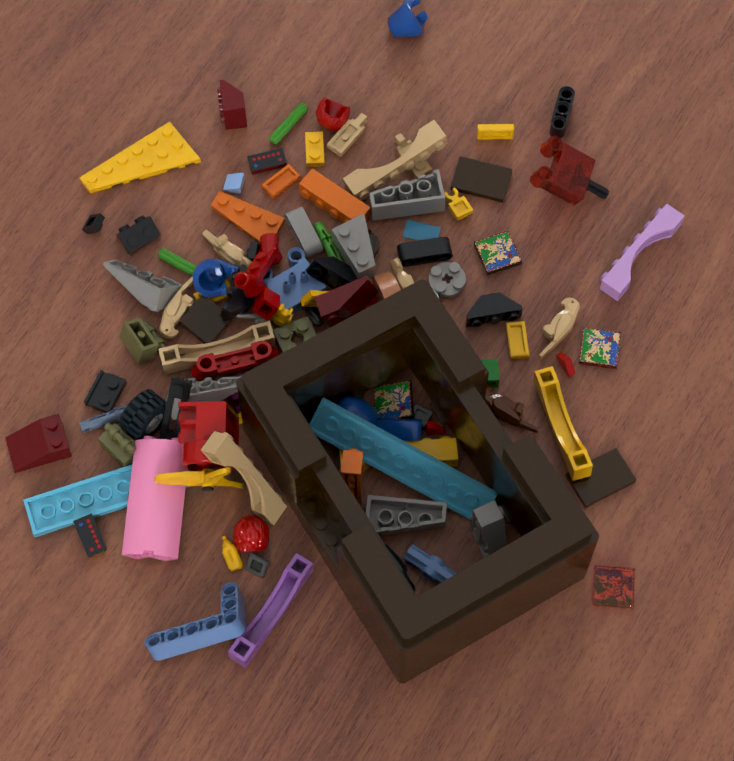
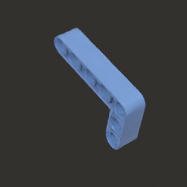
[145,582,246,661]

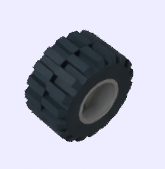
[119,389,167,440]

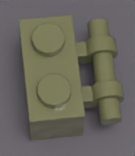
[119,318,166,365]
[98,423,136,467]

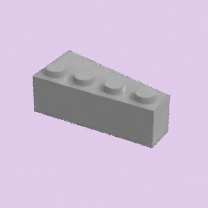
[369,169,445,221]
[366,495,447,536]

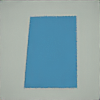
[402,220,441,240]

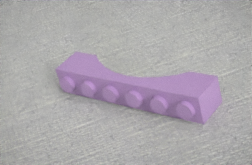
[600,204,685,301]

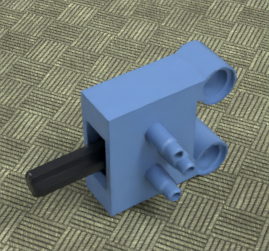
[263,247,326,326]

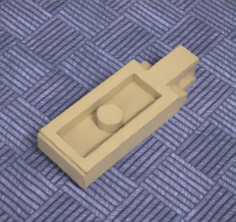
[327,113,367,157]
[395,133,432,179]

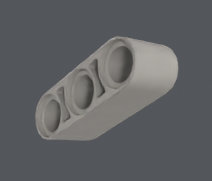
[284,207,323,258]

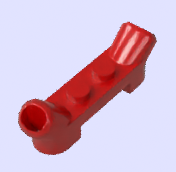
[234,233,283,298]
[191,341,279,381]

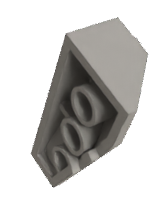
[166,377,240,420]

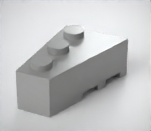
[331,213,376,279]
[470,501,507,558]

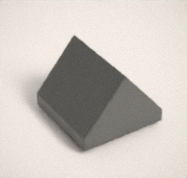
[245,552,271,578]

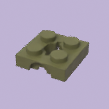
[273,316,316,353]

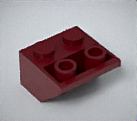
[217,80,247,130]

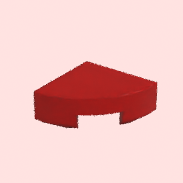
[556,352,575,377]
[426,421,446,436]

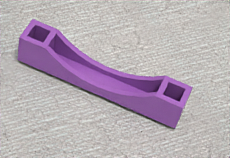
[228,553,314,669]

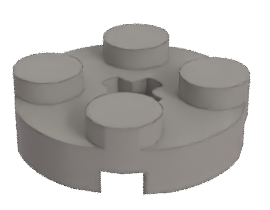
[428,262,466,299]

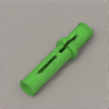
[313,222,344,262]

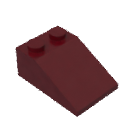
[315,276,378,328]
[5,413,72,473]

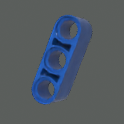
[373,418,422,441]

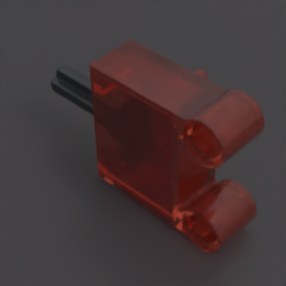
[530,136,609,206]

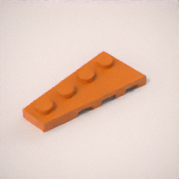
[211,191,285,243]

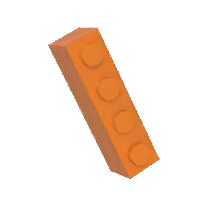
[299,168,371,223]
[341,448,363,502]

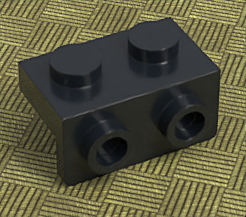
[116,215,161,254]

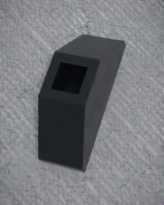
[305,256,358,289]
[222,264,255,320]
[465,292,523,327]

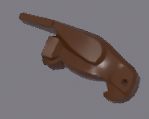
[485,384,539,433]

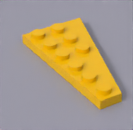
[79,122,201,194]

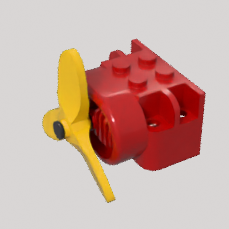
[154,401,244,491]

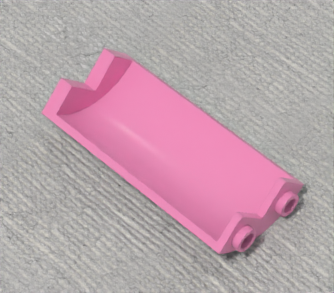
[122,436,188,561]

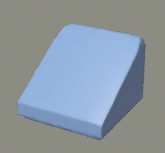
[223,173,245,194]

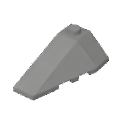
[103,260,183,312]

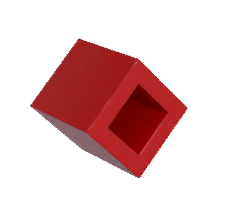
[253,287,281,321]

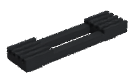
[159,375,192,440]

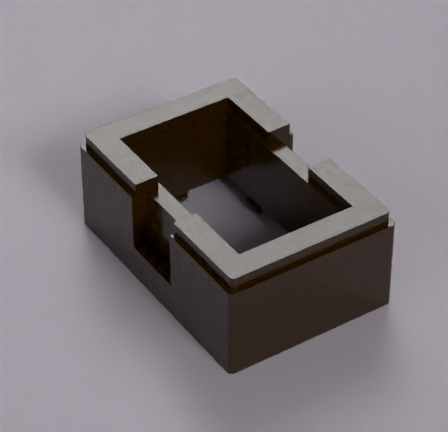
[236,280,599,683]

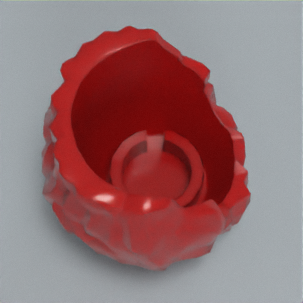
[315,97,350,131]
[233,515,269,552]

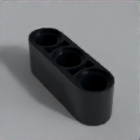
[549,86,575,139]
[397,237,453,267]

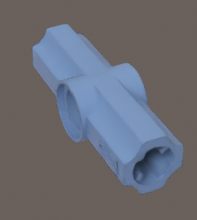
[403,544,457,584]

